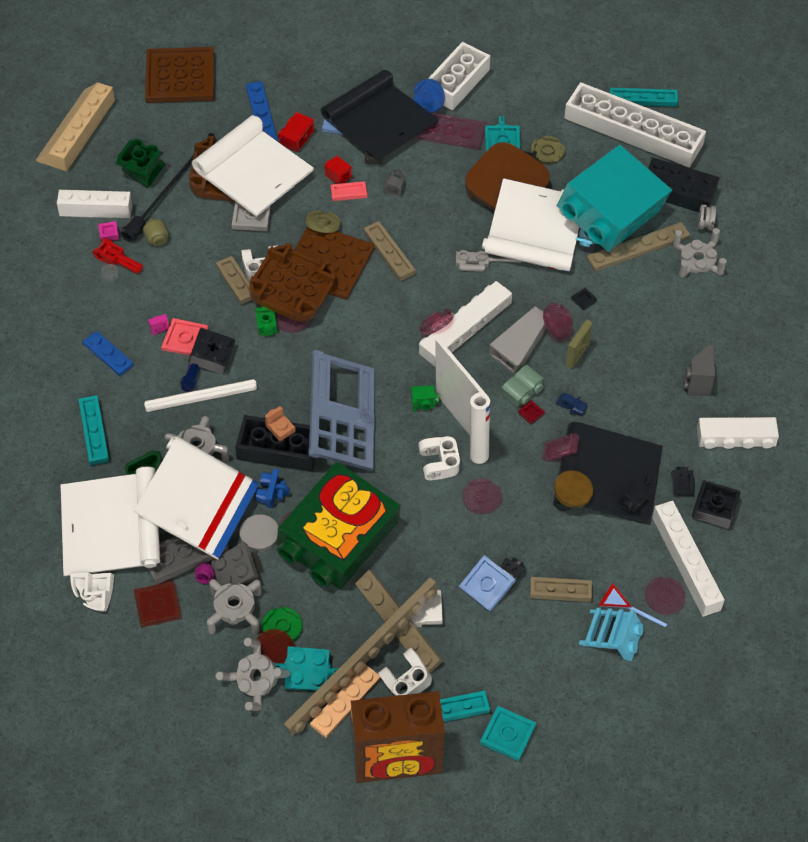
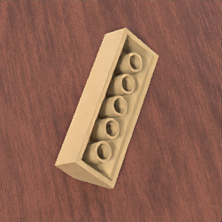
[36,82,115,171]

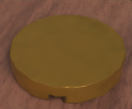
[554,470,593,508]

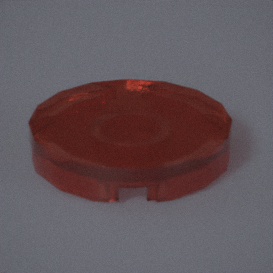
[257,629,294,664]

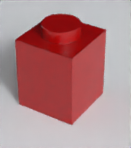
[324,156,352,184]

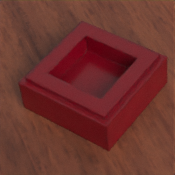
[518,400,545,425]

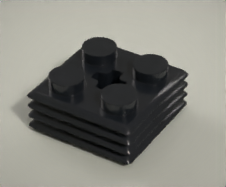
[188,328,235,374]
[692,480,741,529]

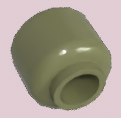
[143,219,169,246]

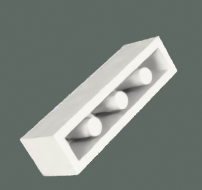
[57,190,132,218]
[697,417,779,449]

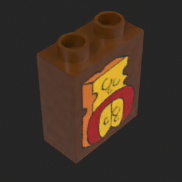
[351,691,445,783]

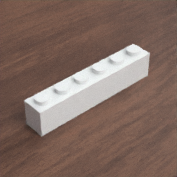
[419,281,512,366]
[652,501,724,617]

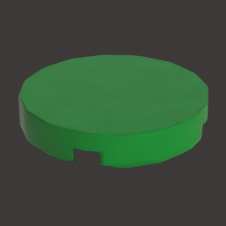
[262,607,302,646]

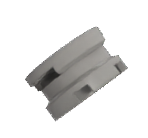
[698,204,716,231]

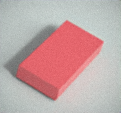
[330,181,367,201]

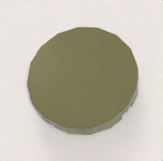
[531,136,565,165]
[305,210,341,233]

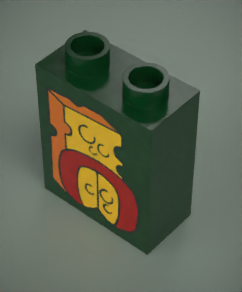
[277,461,401,590]

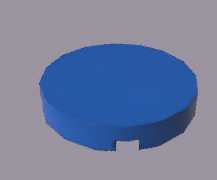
[413,79,445,113]

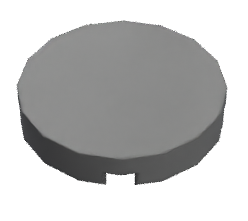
[240,515,278,552]

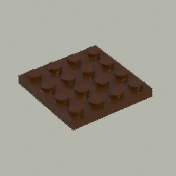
[145,47,214,103]
[294,227,375,300]

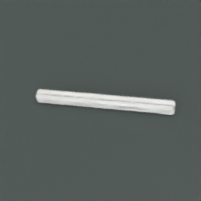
[144,379,257,412]

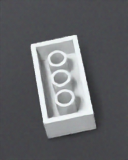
[428,42,490,110]

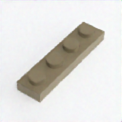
[364,221,415,281]

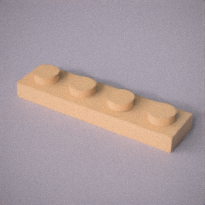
[310,664,381,738]

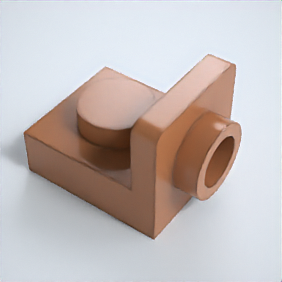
[265,406,296,441]

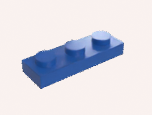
[82,331,134,377]

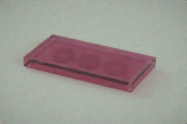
[413,112,486,150]

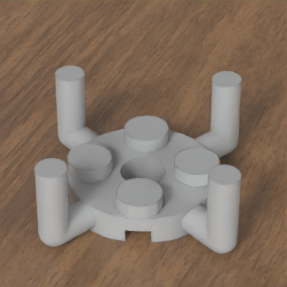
[673,228,727,278]
[165,416,229,462]
[207,579,262,635]
[216,638,290,711]

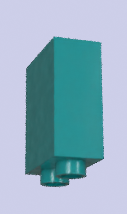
[556,144,672,252]

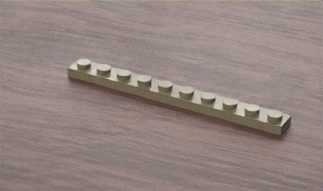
[284,577,438,736]

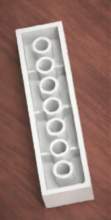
[564,82,706,168]

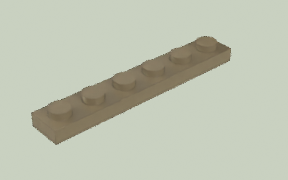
[586,222,690,272]
[355,570,443,673]

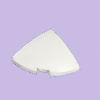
[70,572,114,611]
[410,590,442,627]

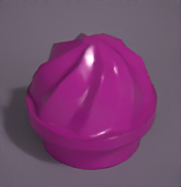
[195,563,215,584]

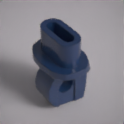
[555,393,587,416]

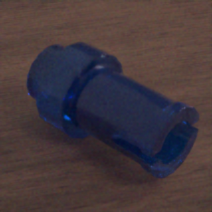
[180,364,200,392]

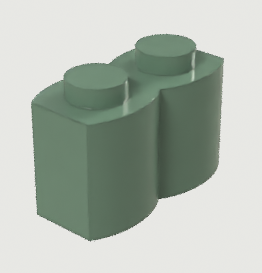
[501,365,544,408]

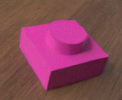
[98,221,119,241]
[148,314,169,335]

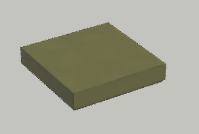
[565,319,593,369]

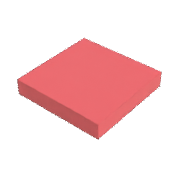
[161,318,208,356]

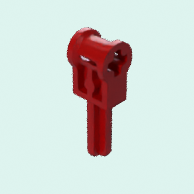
[92,238,143,274]

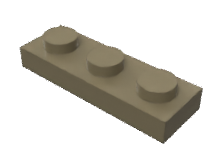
[216,256,252,305]
[530,577,592,602]

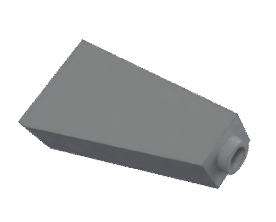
[489,306,549,375]

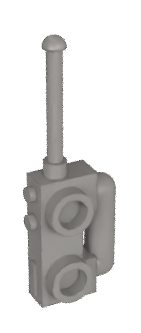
[456,250,521,272]

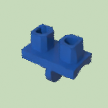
[256,469,290,508]

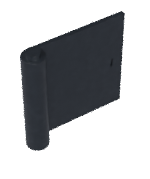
[321,70,439,161]
[553,422,663,525]

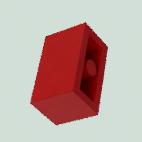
[278,112,315,152]

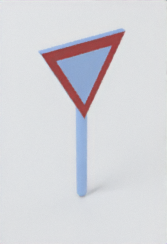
[598,583,667,627]

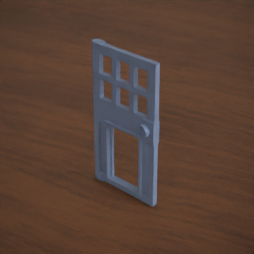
[309,350,374,471]

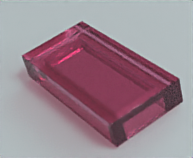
[542,433,580,461]

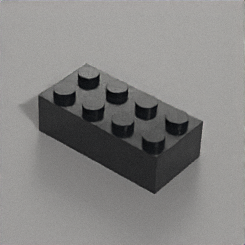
[648,157,720,213]
[235,415,321,471]

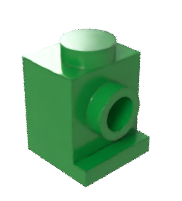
[255,307,277,336]
[411,385,439,412]

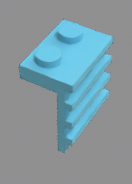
[579,608,644,661]

